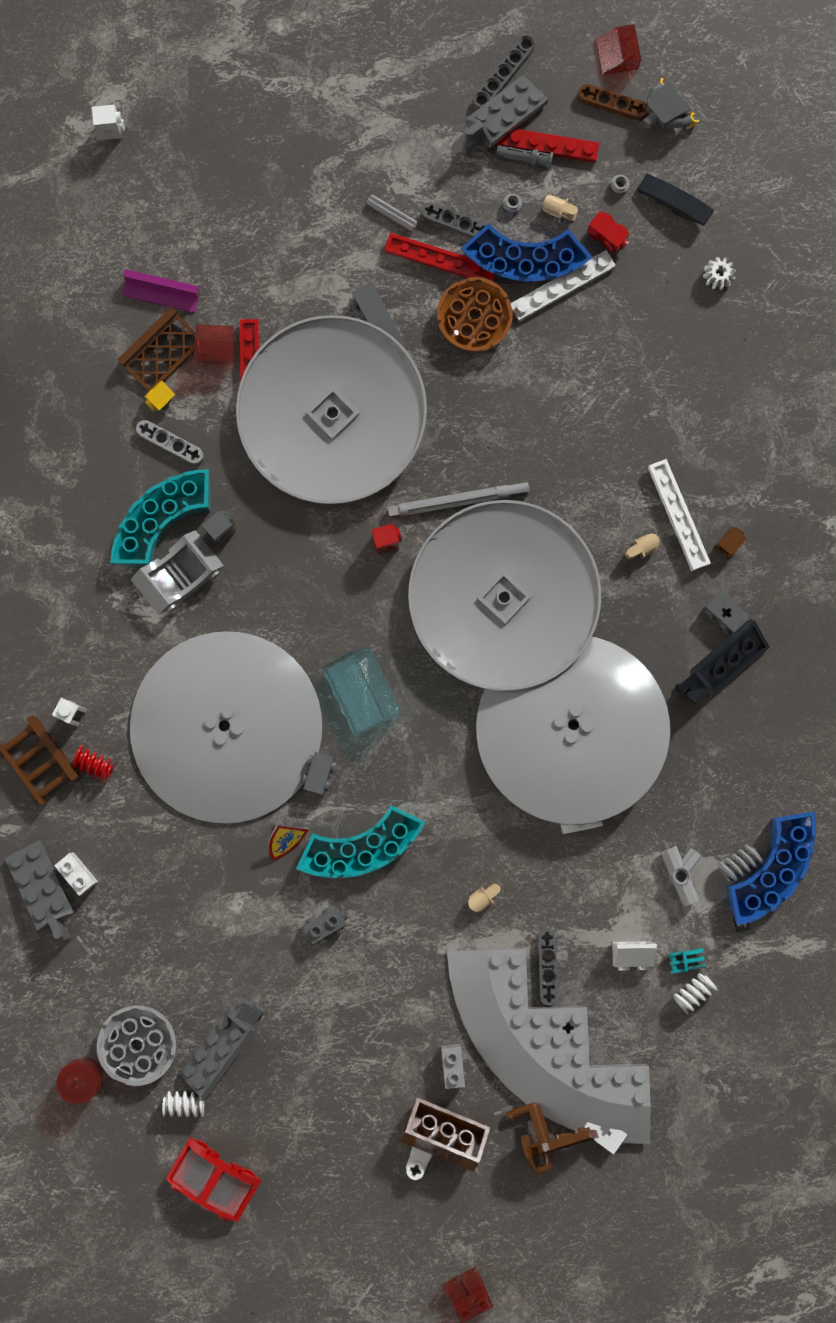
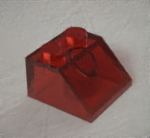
[595,24,641,75]
[194,324,234,364]

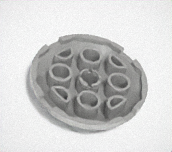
[97,1005,176,1086]

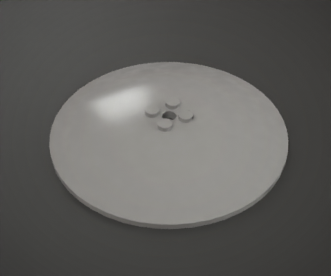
[236,315,427,504]
[408,500,601,691]
[130,631,322,823]
[476,637,670,825]

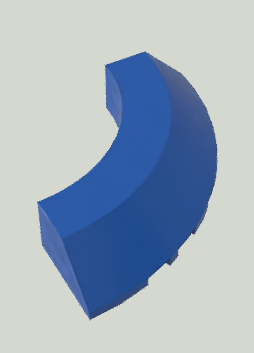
[461,223,593,282]
[726,811,816,925]

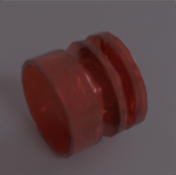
[56,1057,104,1105]

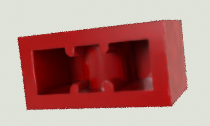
[371,523,402,554]

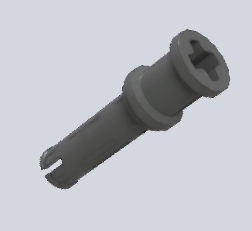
[496,145,554,170]

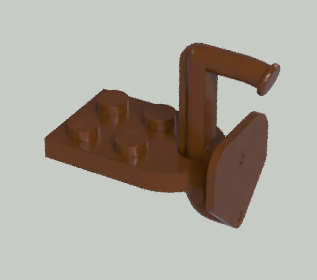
[507,1103,599,1176]

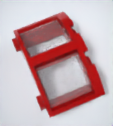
[166,1137,262,1222]

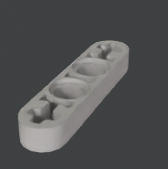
[136,420,204,465]

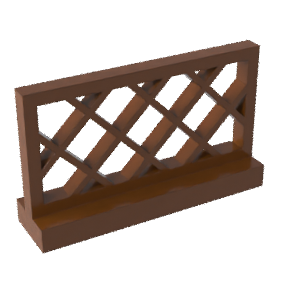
[117,307,204,392]

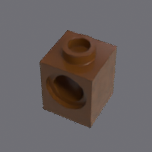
[714,526,747,559]

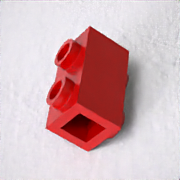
[587,210,630,254]

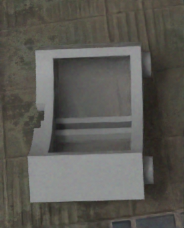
[131,530,224,615]

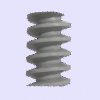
[718,845,763,884]

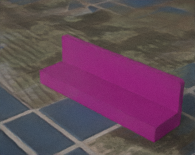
[122,269,200,313]

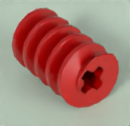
[73,745,117,782]

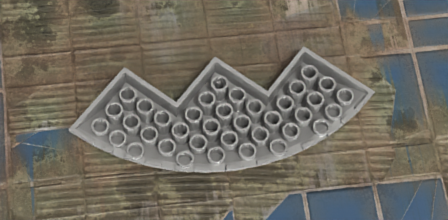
[447,948,651,1144]

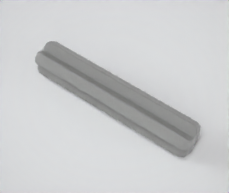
[367,195,417,231]

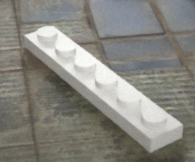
[511,250,616,322]
[648,459,710,571]

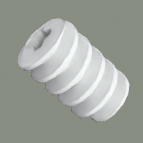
[674,973,718,1015]
[162,1091,205,1117]

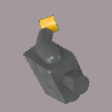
[643,78,699,129]

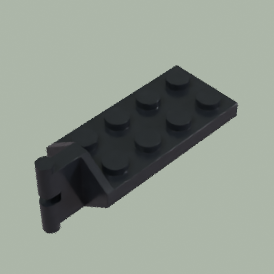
[675,619,770,705]

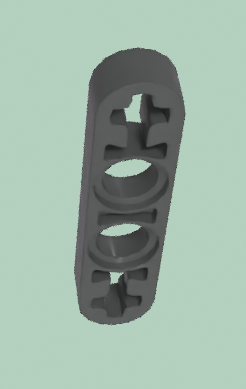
[422,202,487,238]
[538,928,558,1006]

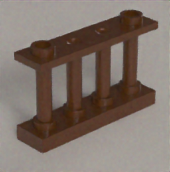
[0,715,82,805]

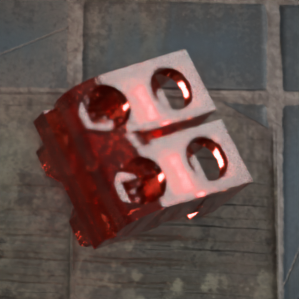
[443,1266,494,1323]

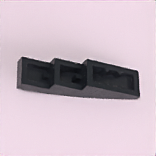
[637,173,714,226]

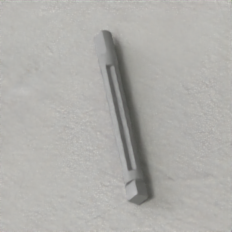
[388,482,530,518]

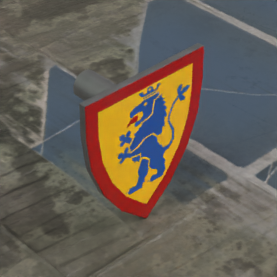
[268,819,309,861]

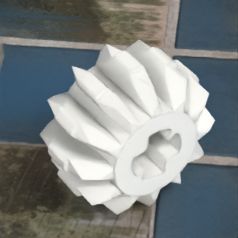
[703,257,736,290]

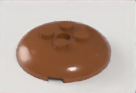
[437,277,513,352]

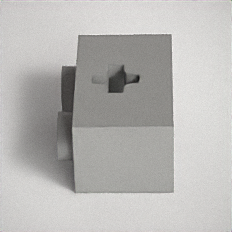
[441,1044,465,1089]

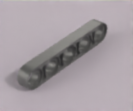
[473,35,535,110]

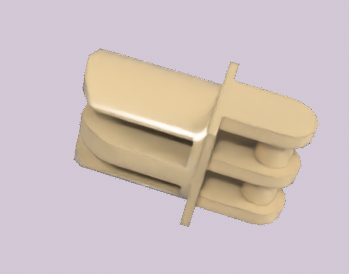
[543,195,578,222]
[624,534,660,560]
[468,884,500,912]

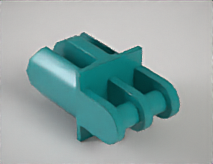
[667,948,706,973]

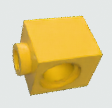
[144,381,175,411]

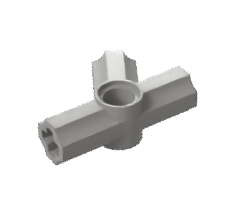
[660,846,704,907]

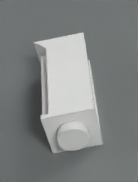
[52,698,87,726]

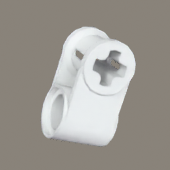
[406,1147,432,1180]

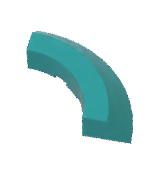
[110,469,211,567]
[296,805,426,878]

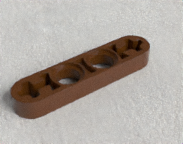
[578,84,647,121]

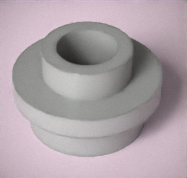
[611,175,630,194]
[503,194,522,213]

